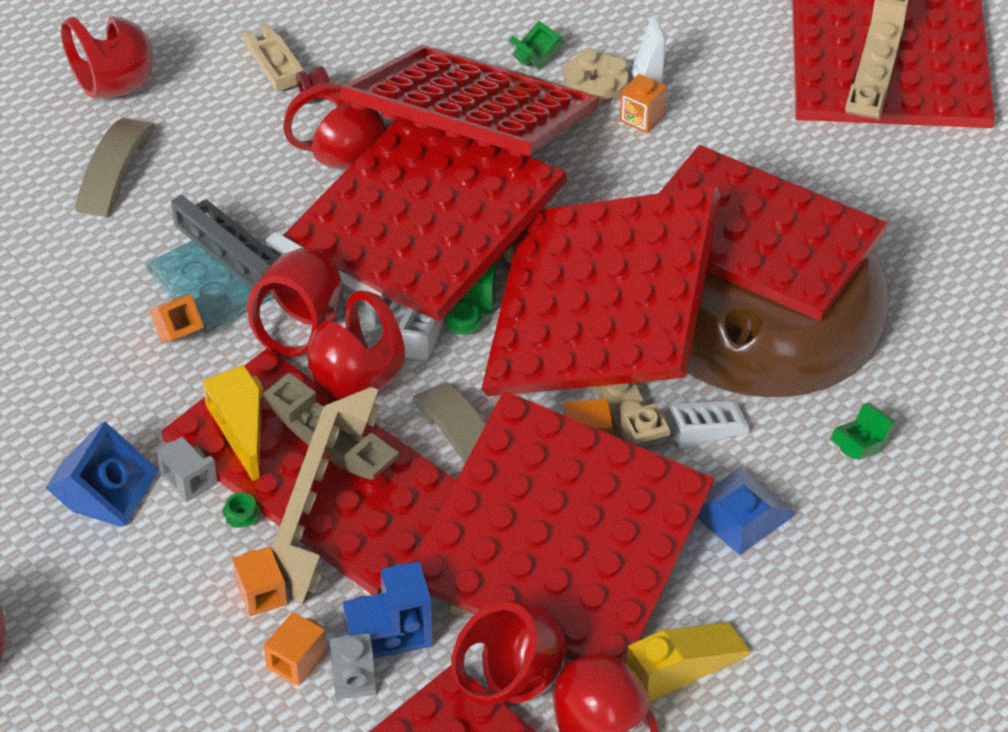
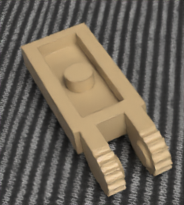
[242,24,304,92]

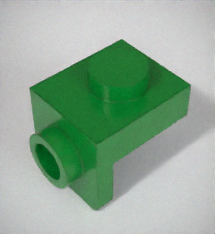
[508,21,565,70]
[830,402,895,460]

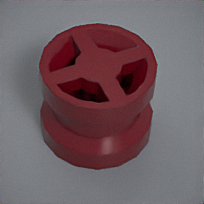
[296,66,330,104]

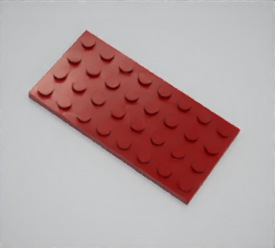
[161,348,456,595]

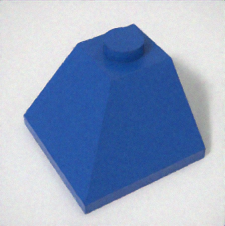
[45,421,159,527]
[697,466,795,555]

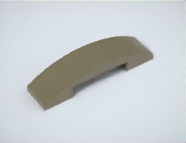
[75,117,155,218]
[263,373,399,480]
[413,383,486,463]

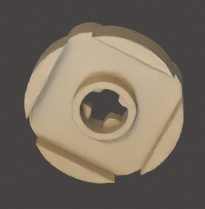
[563,49,628,105]

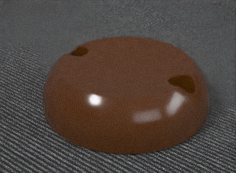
[687,248,889,397]

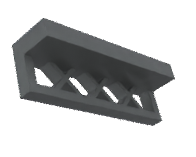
[171,195,279,298]

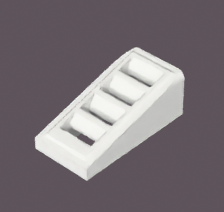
[631,19,666,84]
[399,308,445,361]
[666,401,749,449]

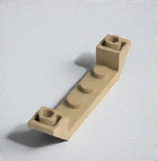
[845,0,909,120]
[593,383,670,444]
[272,387,381,604]

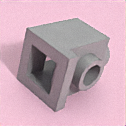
[157,437,218,503]
[329,634,376,700]

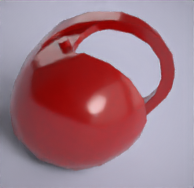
[60,16,153,99]
[283,82,386,170]
[247,248,343,357]
[307,290,405,400]
[451,600,568,705]
[553,654,659,732]

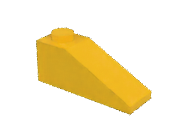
[202,365,264,481]
[627,622,750,702]

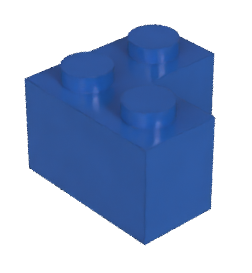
[343,561,432,659]

